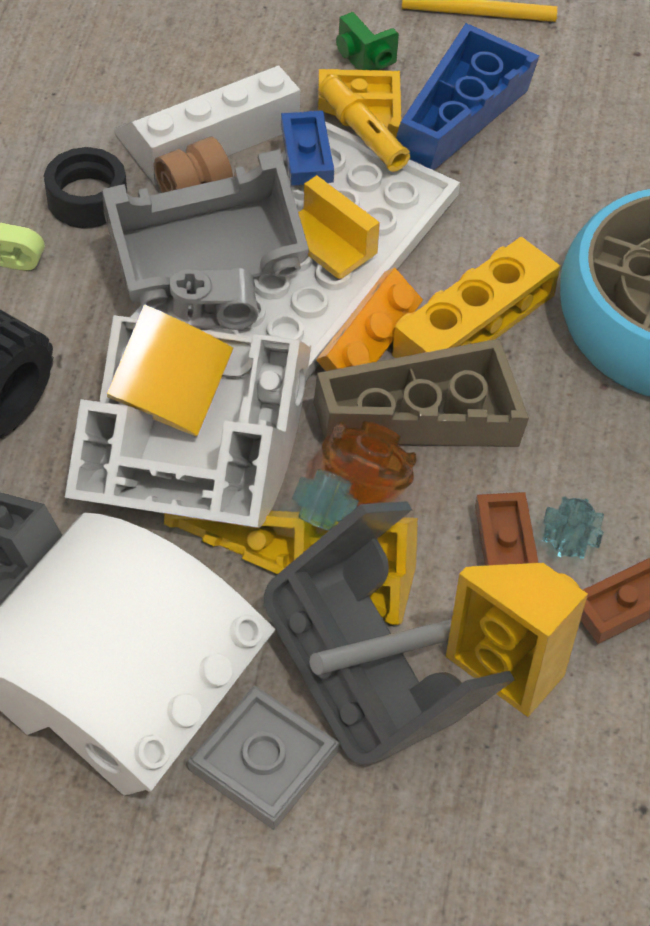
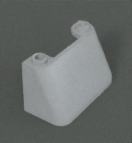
[102,149,309,307]

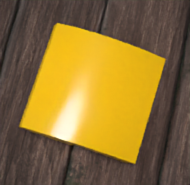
[107,305,233,437]

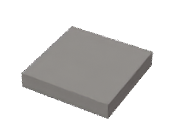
[188,685,339,830]

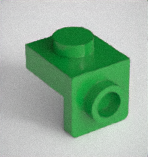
[336,12,399,70]

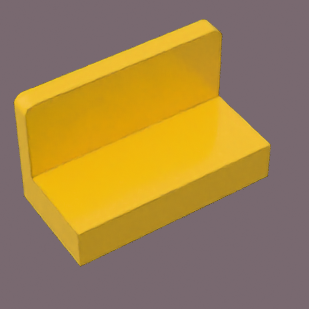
[298,175,380,279]

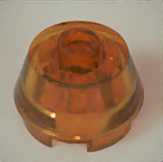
[321,421,416,511]

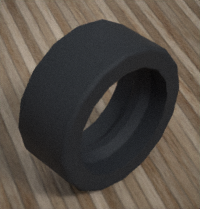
[44,147,127,228]

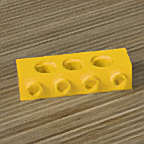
[392,236,561,358]

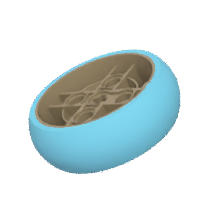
[560,189,650,397]

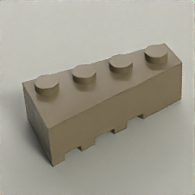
[313,339,529,447]

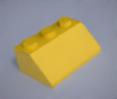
[446,563,588,717]

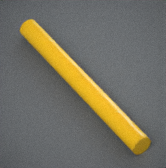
[402,0,558,22]

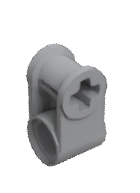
[168,268,258,330]

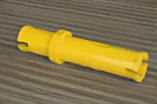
[318,75,410,172]

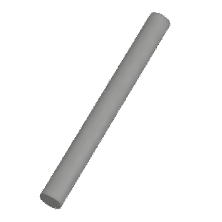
[309,619,452,675]

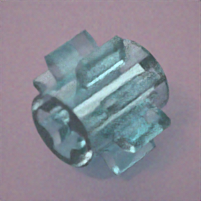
[292,469,359,530]
[542,496,604,559]

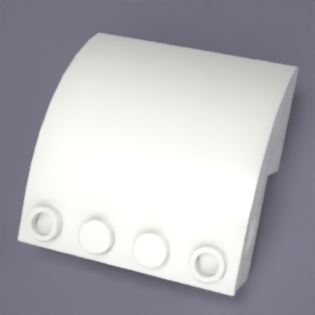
[65,315,311,528]
[0,513,275,796]

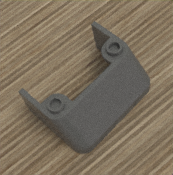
[264,501,515,764]

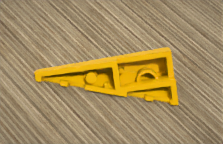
[164,511,418,625]

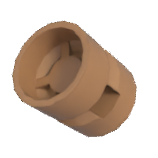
[154,136,233,193]

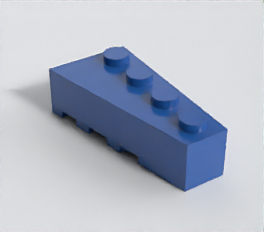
[396,23,539,170]

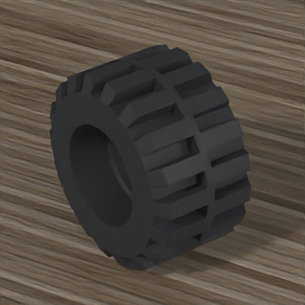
[0,309,54,439]

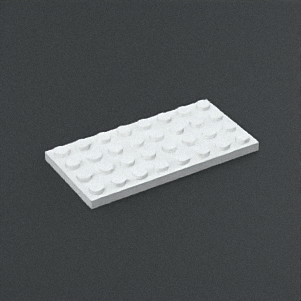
[131,122,460,380]

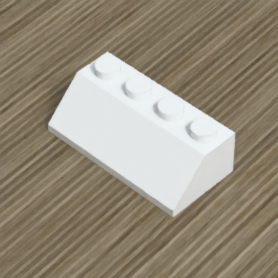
[115,66,300,185]

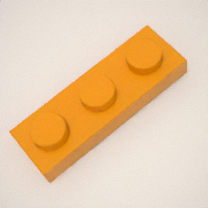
[316,267,423,371]

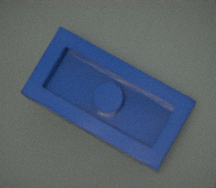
[281,110,334,186]

